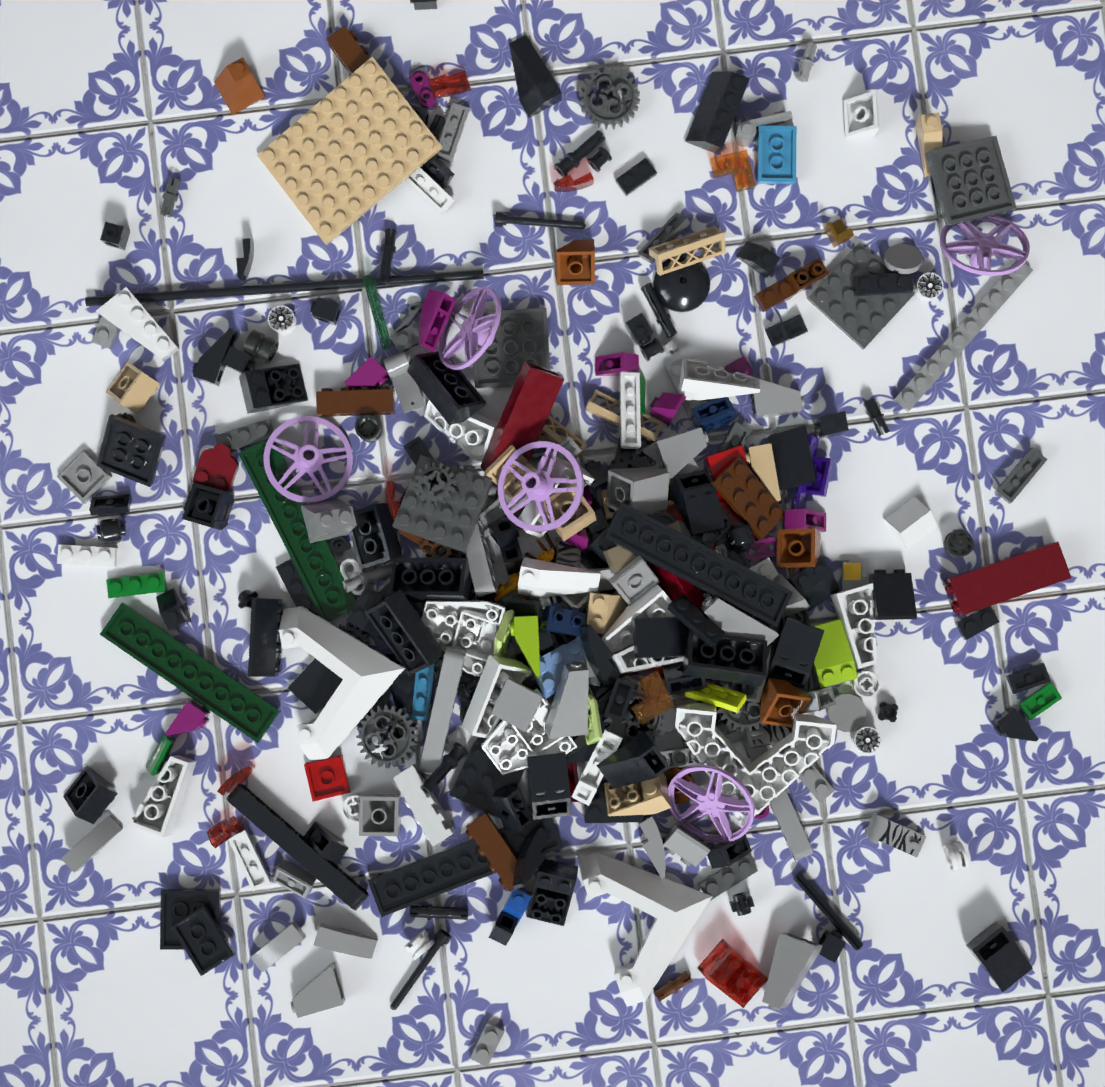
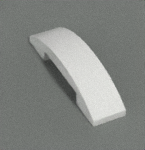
[571,729,623,806]

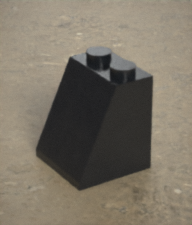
[869,569,917,620]

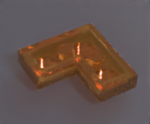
[709,150,756,192]
[632,671,675,725]

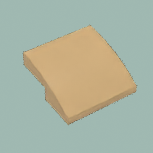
[484,445,537,500]

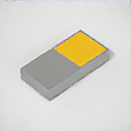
[841,562,862,591]

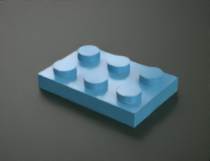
[757,125,797,184]

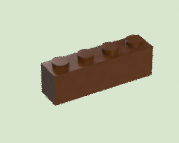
[326,26,369,75]
[316,386,395,417]
[466,811,518,892]

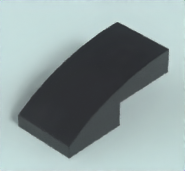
[236,238,254,281]
[765,314,808,347]

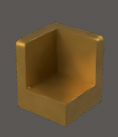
[824,219,854,247]

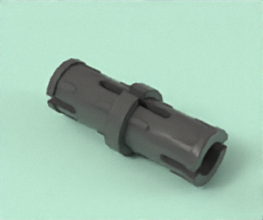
[160,177,181,218]

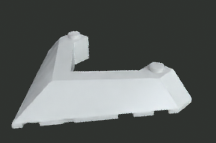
[279,606,405,761]
[675,703,836,826]
[577,852,713,1007]

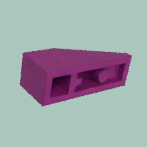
[418,289,456,352]

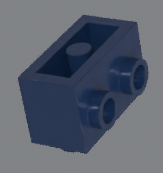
[691,397,735,433]
[540,603,587,637]

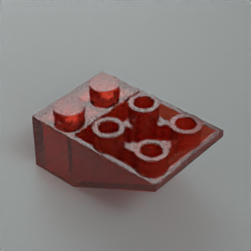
[697,938,768,1008]

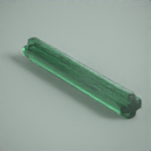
[363,275,392,350]

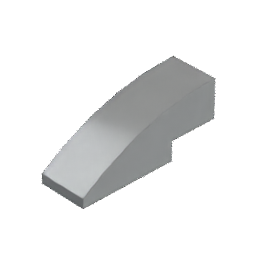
[61,815,123,873]
[638,815,666,879]
[250,921,306,972]
[314,923,378,959]

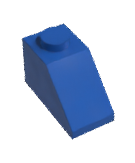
[502,887,532,928]

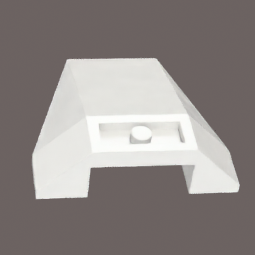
[422,600,506,677]
[481,689,577,775]

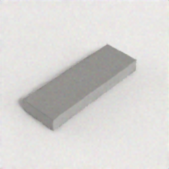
[435,102,470,162]

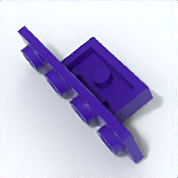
[793,435,833,509]

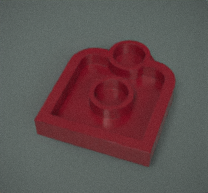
[192,443,239,493]

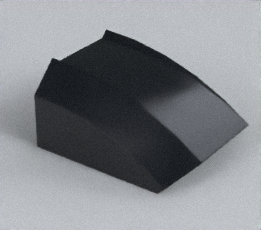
[182,482,235,530]

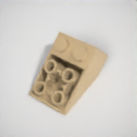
[604,773,671,816]

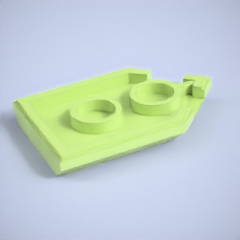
[493,610,514,658]
[585,687,602,745]

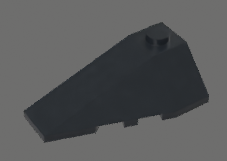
[509,35,562,118]

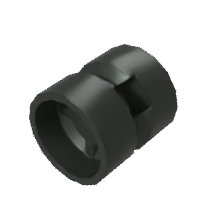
[243,330,279,363]
[355,415,383,443]

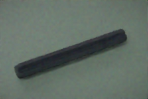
[793,872,863,951]

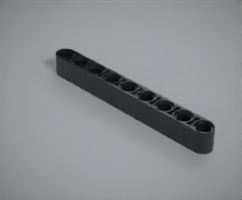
[226,783,369,911]

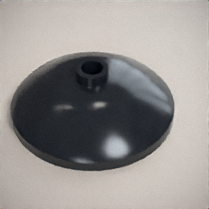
[653,255,710,312]

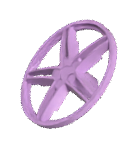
[940,215,1030,276]
[438,287,501,370]
[264,416,353,503]
[498,441,584,532]
[668,765,755,843]

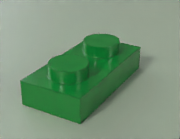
[1018,682,1062,720]

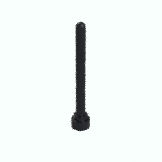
[495,211,586,229]
[390,928,452,1010]

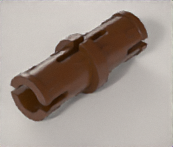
[653,971,693,1002]

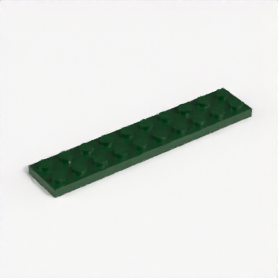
[238,438,357,622]
[100,603,281,743]

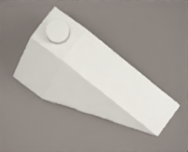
[679,358,760,401]
[424,400,498,462]
[518,557,601,598]
[601,585,676,653]

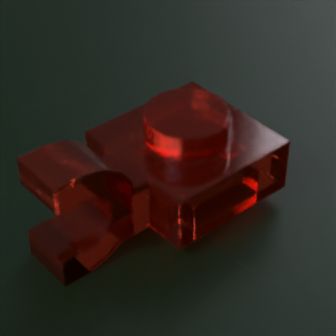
[207,816,244,849]

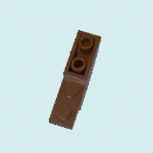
[754,257,829,312]

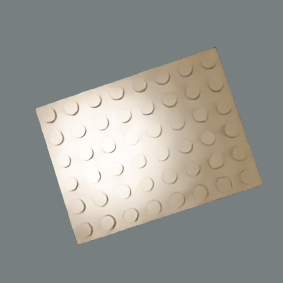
[257,57,443,245]

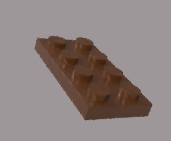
[711,457,785,540]

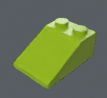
[510,616,541,679]
[812,618,858,688]

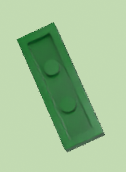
[106,572,167,599]

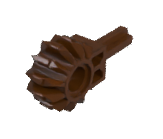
[399,530,458,558]

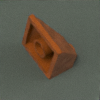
[214,57,265,115]
[556,239,595,285]
[776,528,821,568]
[760,678,811,728]

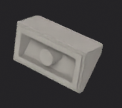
[272,860,317,899]

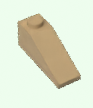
[915,112,943,177]
[745,444,781,502]

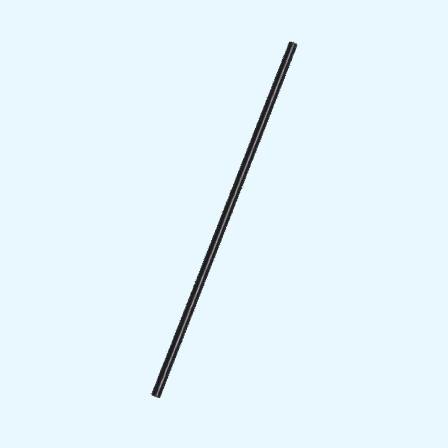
[85,270,484,306]

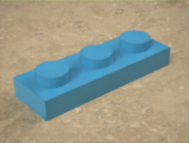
[409,663,436,721]

